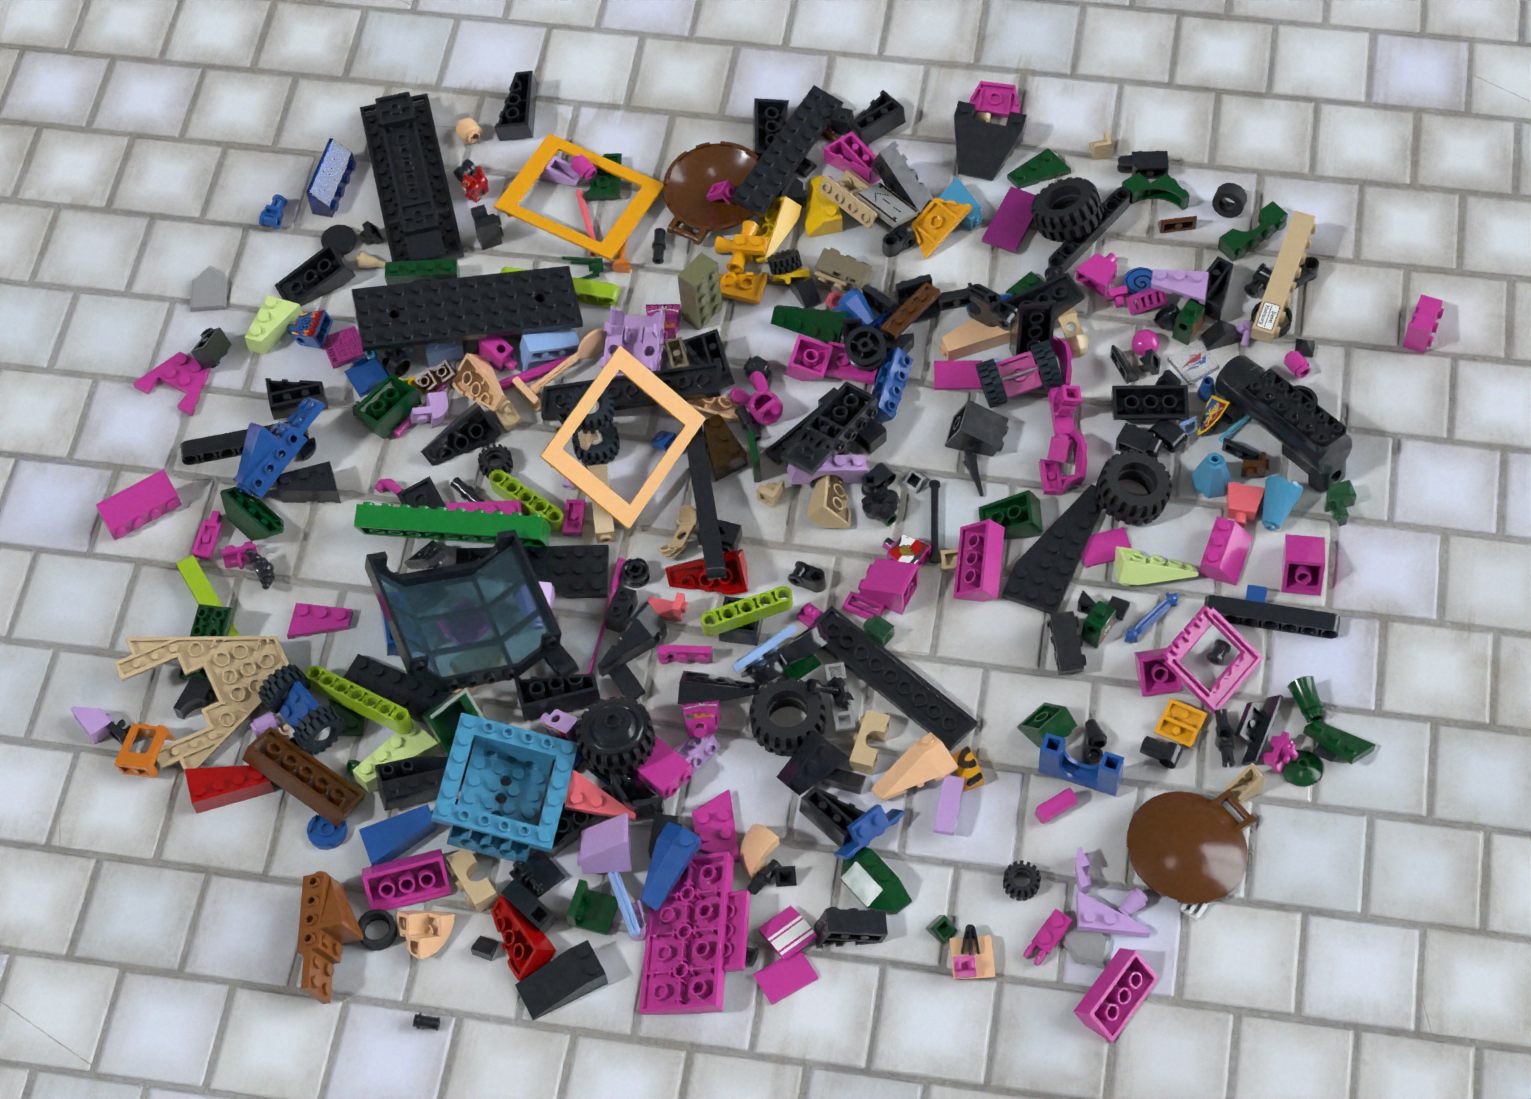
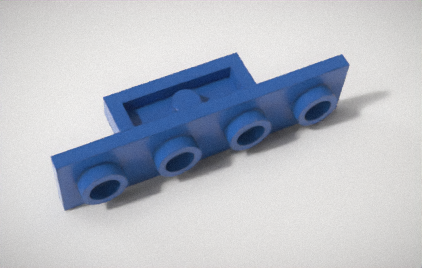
[834,804,905,860]

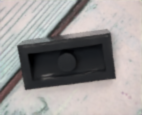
[1110,345,1139,384]
[1222,438,1261,460]
[822,768,866,795]

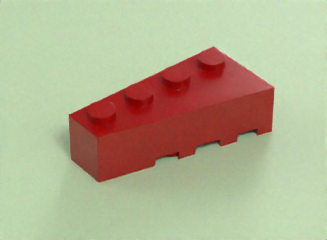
[184,765,275,814]

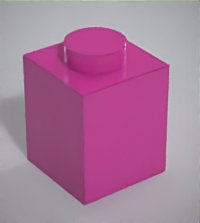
[1047,433,1074,463]

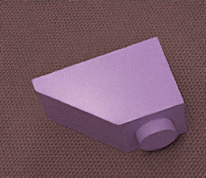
[70,706,115,744]

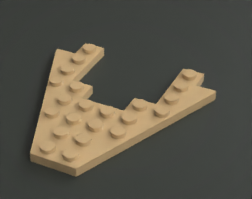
[114,636,289,773]

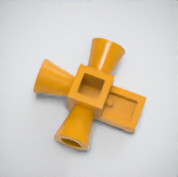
[715,220,770,274]

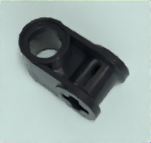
[882,225,916,257]
[861,462,896,497]
[787,561,826,593]

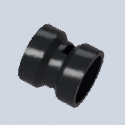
[453,159,477,183]

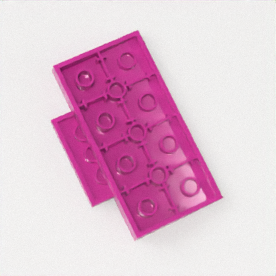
[639,852,750,1015]

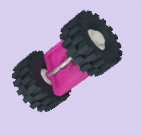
[975,340,1063,408]

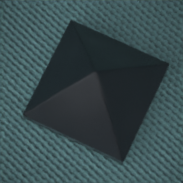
[1295,338,1315,357]
[775,866,797,887]

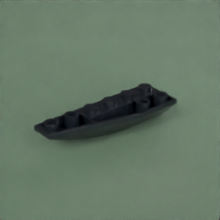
[375,756,471,811]

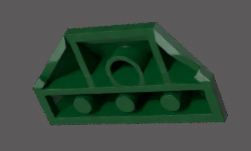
[220,487,284,541]
[841,847,912,914]

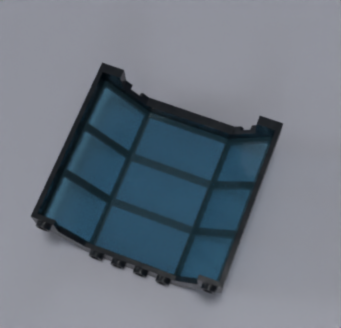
[365,530,562,692]

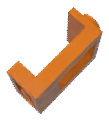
[114,723,174,778]

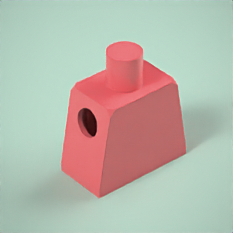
[1226,482,1265,528]

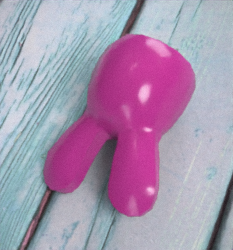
[730,371,783,425]

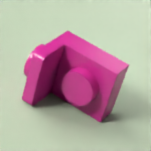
[706,180,736,205]

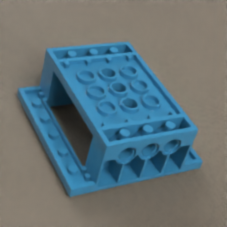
[431,713,578,865]

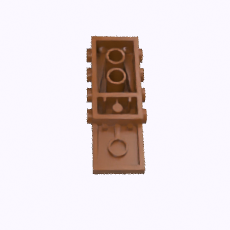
[297,871,363,1004]

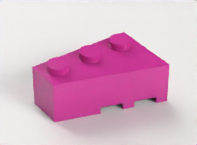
[823,131,881,185]
[1403,294,1444,353]

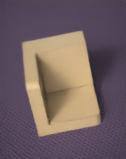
[1089,131,1112,160]
[756,480,785,508]

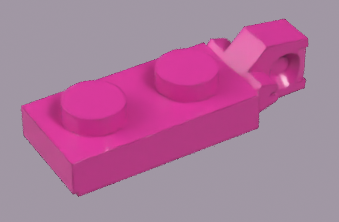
[191,510,223,560]

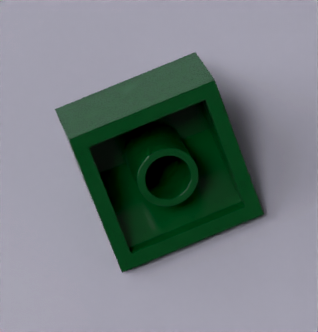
[1017,702,1078,748]

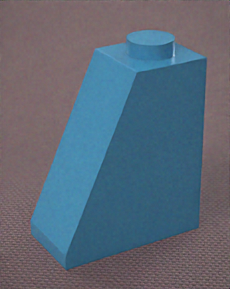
[939,178,983,231]

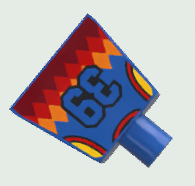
[287,310,333,349]

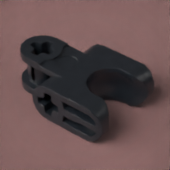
[968,284,1018,331]

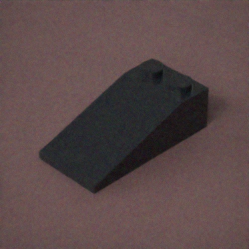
[275,242,356,306]
[1003,272,1085,324]
[1009,300,1056,356]
[515,940,608,1020]

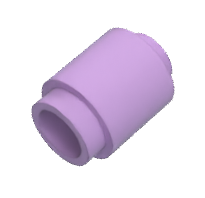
[250,712,281,738]

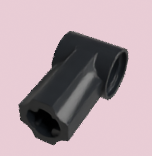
[1294,257,1319,289]
[1140,736,1183,769]

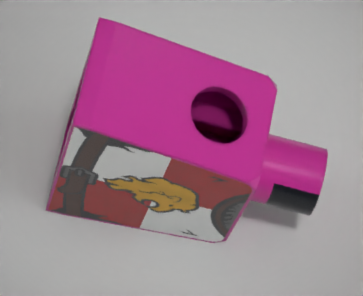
[882,535,931,570]

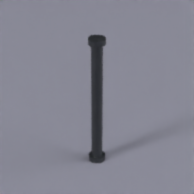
[929,480,940,564]

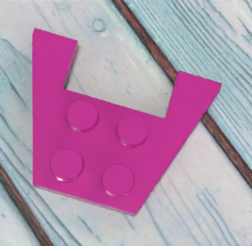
[969,81,1020,118]
[134,352,210,416]

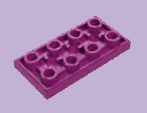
[982,187,1036,254]

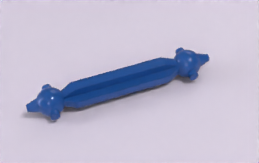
[1124,592,1179,643]

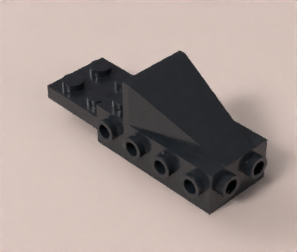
[781,381,878,476]

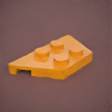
[911,198,973,259]

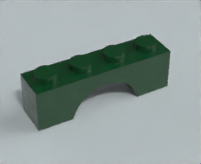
[1218,201,1288,262]
[385,259,460,285]

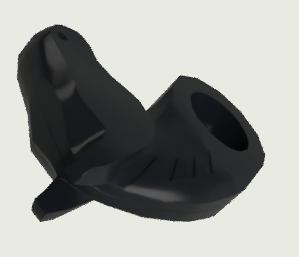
[741,623,830,686]

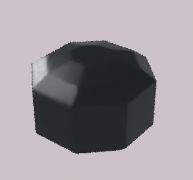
[1084,746,1103,765]

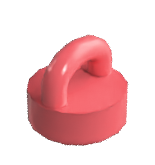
[825,291,844,309]

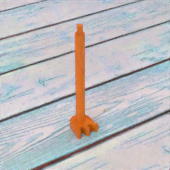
[612,238,631,273]

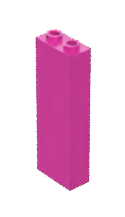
[606,698,694,801]

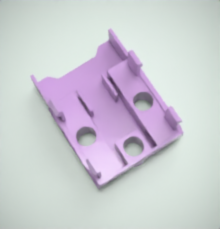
[599,306,666,377]

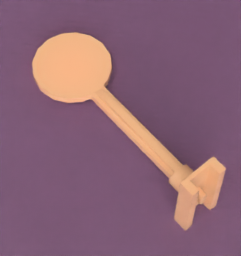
[512,328,606,413]

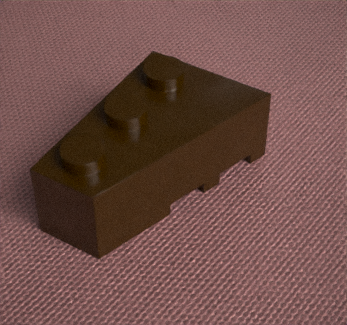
[703,413,748,482]

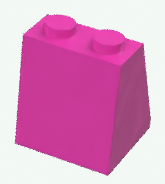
[1281,534,1325,596]
[858,558,918,615]

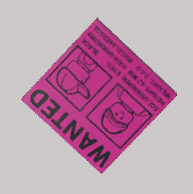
[323,326,367,369]

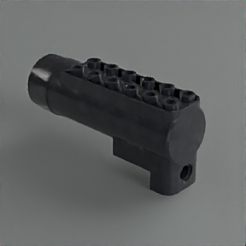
[1215,355,1352,492]

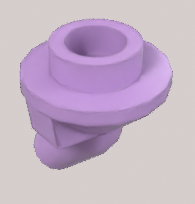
[1236,320,1254,347]

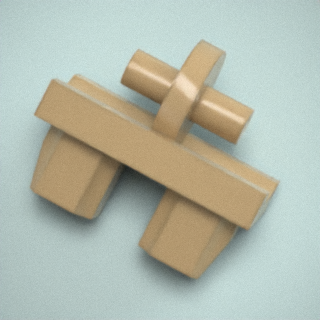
[493,396,522,431]

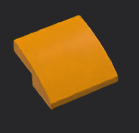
[1154,698,1208,748]

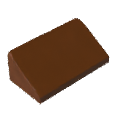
[1158,216,1197,233]

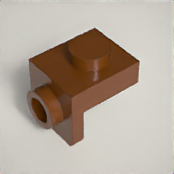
[1241,452,1269,478]

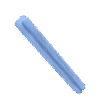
[607,871,641,937]

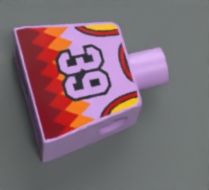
[540,709,580,750]

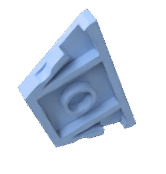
[732,624,797,672]

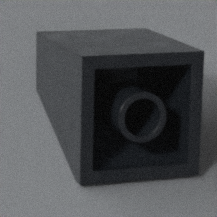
[945,400,1009,457]

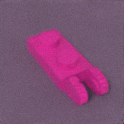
[1023,908,1073,966]

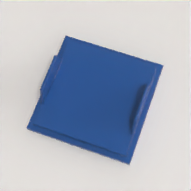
[344,357,389,398]

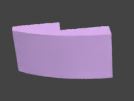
[1075,847,1091,894]

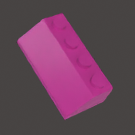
[96,469,182,541]
[953,519,1005,602]
[362,849,452,911]
[1073,948,1159,1042]

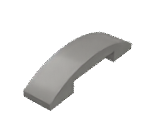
[824,662,856,732]

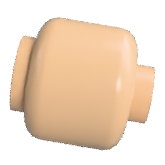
[455,118,482,144]

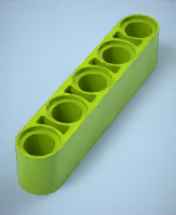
[489,470,564,532]
[701,586,793,636]

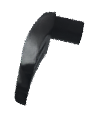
[961,924,980,955]

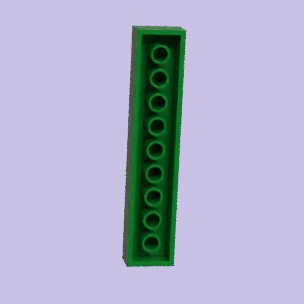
[354,502,551,548]

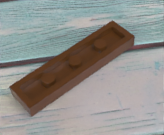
[880,282,941,340]

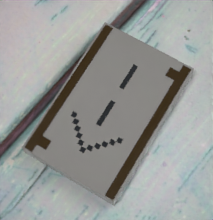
[856,182,919,228]

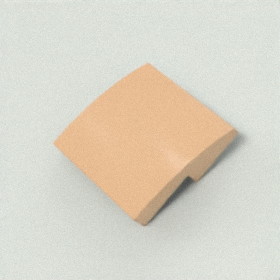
[949,935,995,980]

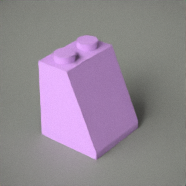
[577,813,632,874]

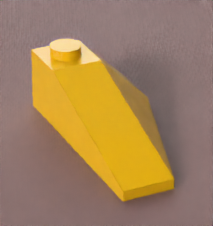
[804,175,843,238]
[754,196,802,264]

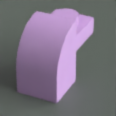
[410,391,448,428]

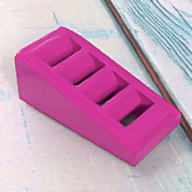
[1125,287,1168,315]

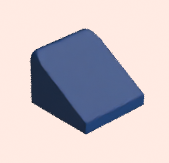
[1245,585,1267,603]

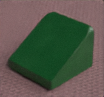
[926,915,957,944]

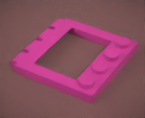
[1161,605,1263,714]

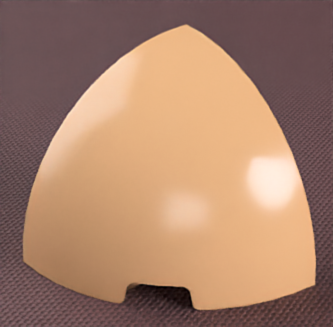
[740,824,780,881]
[397,910,455,959]

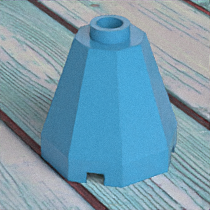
[1191,452,1233,499]

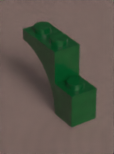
[1122,172,1189,210]

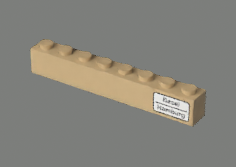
[1250,210,1317,344]

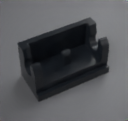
[936,282,973,311]

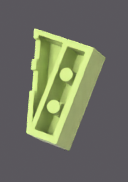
[244,295,303,354]

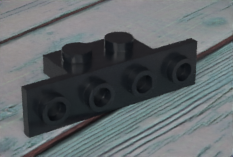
[1235,695,1283,766]

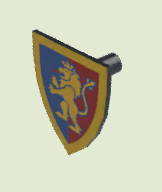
[1198,395,1233,437]

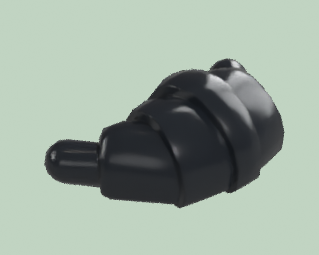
[245,548,275,590]

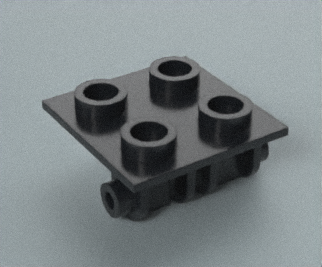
[509,850,566,899]

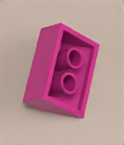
[1199,516,1252,586]

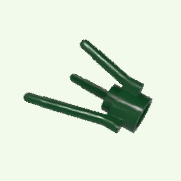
[562,256,604,279]

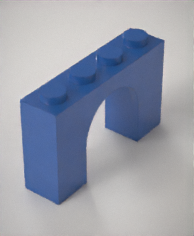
[1038,733,1125,797]

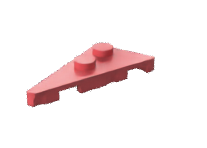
[565,770,636,821]

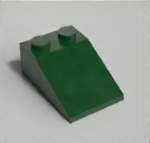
[978,490,1043,540]

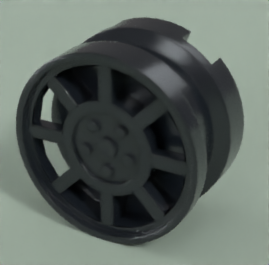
[622,558,650,588]

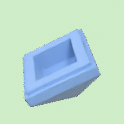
[1180,416,1198,436]

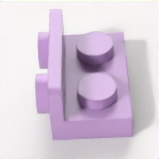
[674,734,720,773]

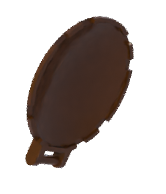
[663,141,759,246]
[1126,789,1257,905]

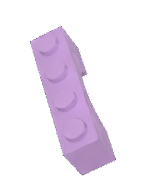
[787,455,868,484]

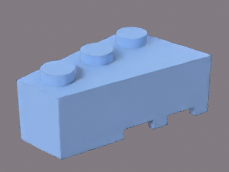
[516,328,580,372]

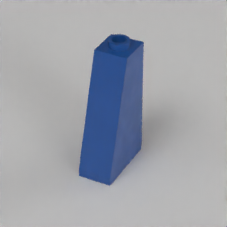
[359,804,437,866]

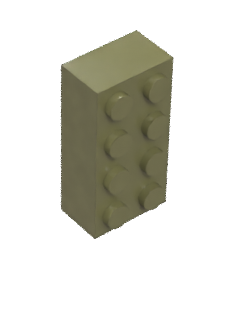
[678,252,722,330]

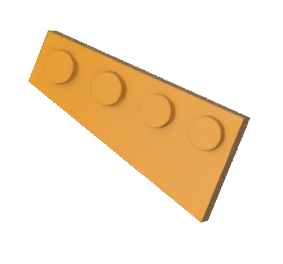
[719,272,769,305]

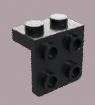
[895,274,941,323]

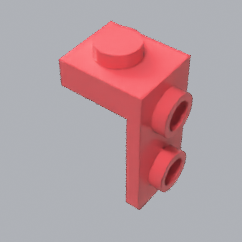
[647,592,688,622]

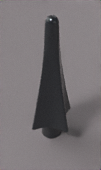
[963,449,984,497]

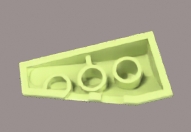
[1115,546,1199,586]

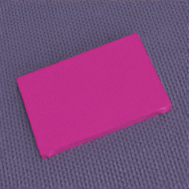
[934,360,982,390]
[1082,527,1131,568]
[753,950,819,1005]

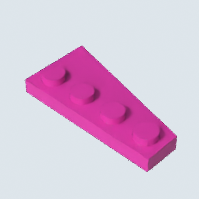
[446,500,522,515]

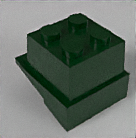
[421,687,485,757]

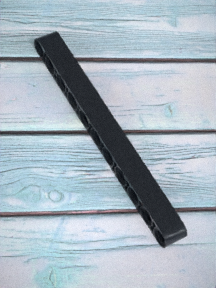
[683,425,727,580]

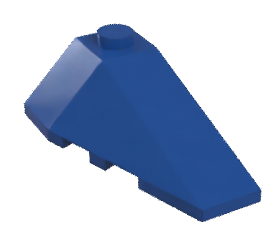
[640,822,703,912]

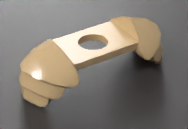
[1055,308,1089,357]
[658,505,698,560]

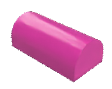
[1035,788,1078,824]

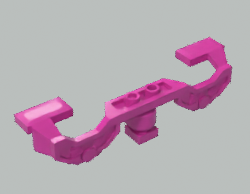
[1039,335,1087,496]

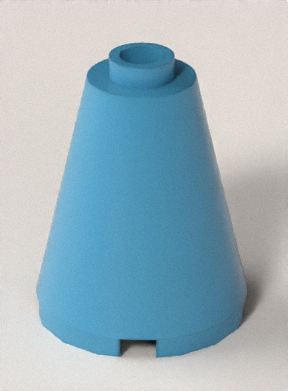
[1262,475,1303,531]

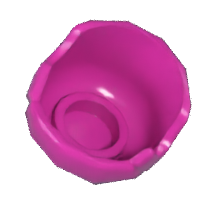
[1132,329,1160,356]

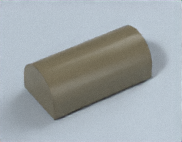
[664,337,690,369]

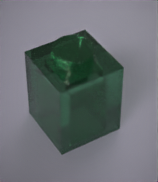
[863,613,894,647]

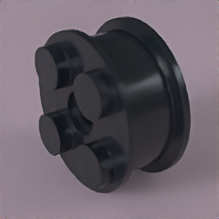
[845,326,887,370]

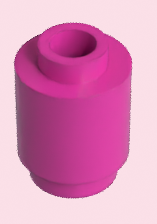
[570,155,597,181]
[1284,351,1311,379]

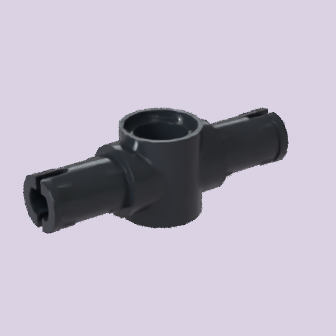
[1214,709,1235,768]

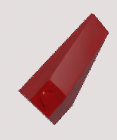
[665,549,748,595]
[491,895,557,981]

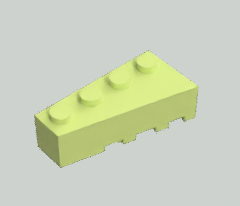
[352,719,442,794]

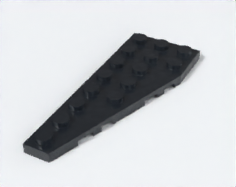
[1002,484,1102,614]
[456,545,609,599]

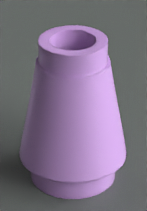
[1118,888,1148,917]

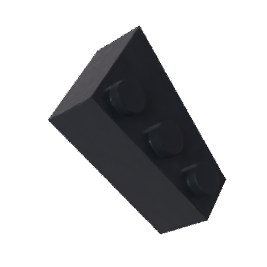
[851,90,906,146]
[1190,256,1234,321]
[682,329,735,389]
[276,461,341,503]
[1046,611,1087,676]
[777,730,850,796]
[799,787,865,848]
[814,907,888,949]

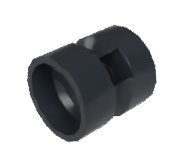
[376,352,411,378]

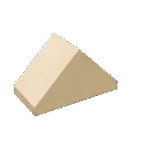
[1225,763,1265,803]

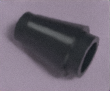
[1085,719,1107,749]

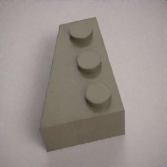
[815,248,875,291]

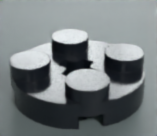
[861,486,900,520]

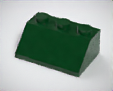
[352,374,422,439]

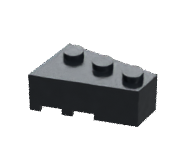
[265,378,329,420]

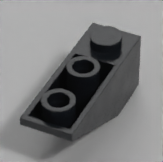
[501,878,558,934]

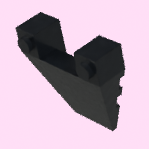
[954,101,1027,181]

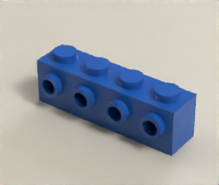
[872,347,913,423]

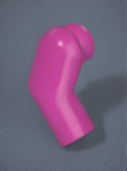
[375,479,403,496]

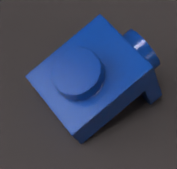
[650,430,677,452]

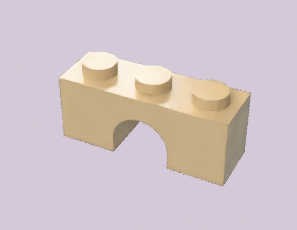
[847,710,890,776]
[446,848,498,914]

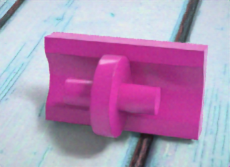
[221,541,258,570]
[1262,732,1298,773]

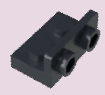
[862,284,901,319]

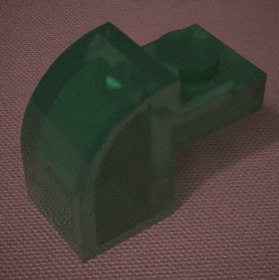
[1324,480,1357,526]

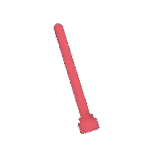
[576,189,597,258]

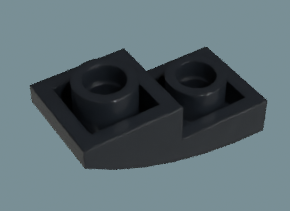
[608,662,646,700]

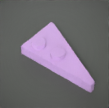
[1076,892,1151,938]

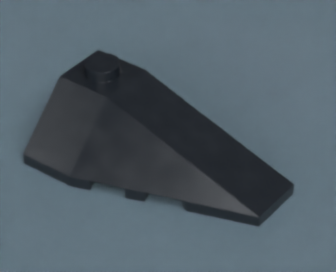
[421,402,502,466]
[597,602,667,677]
[677,671,760,705]

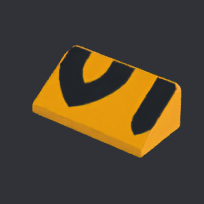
[952,746,984,791]

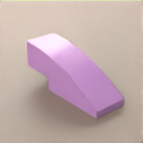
[539,156,581,186]
[933,775,965,836]

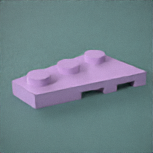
[1151,269,1209,305]

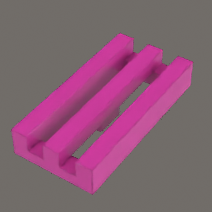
[842,591,886,624]

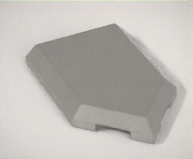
[190,266,228,311]
[1060,914,1111,969]

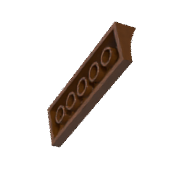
[242,727,366,828]

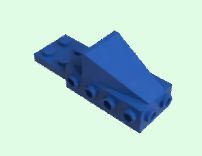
[233,397,326,498]

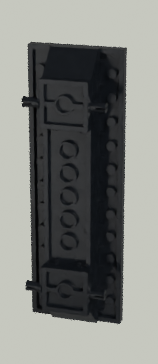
[360,91,464,262]
[352,266,583,362]

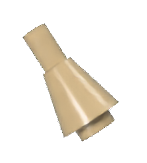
[355,251,387,269]

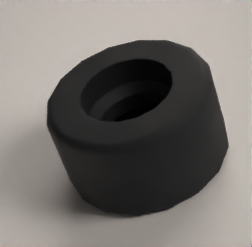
[1212,183,1247,218]

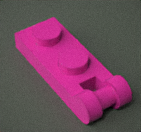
[657,645,713,665]

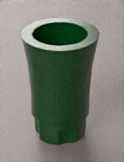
[1287,676,1325,723]

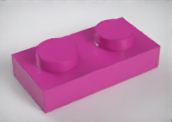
[562,499,586,536]

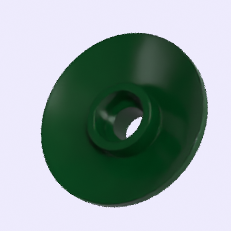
[1282,750,1322,787]

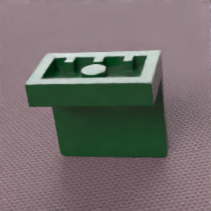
[566,879,619,935]

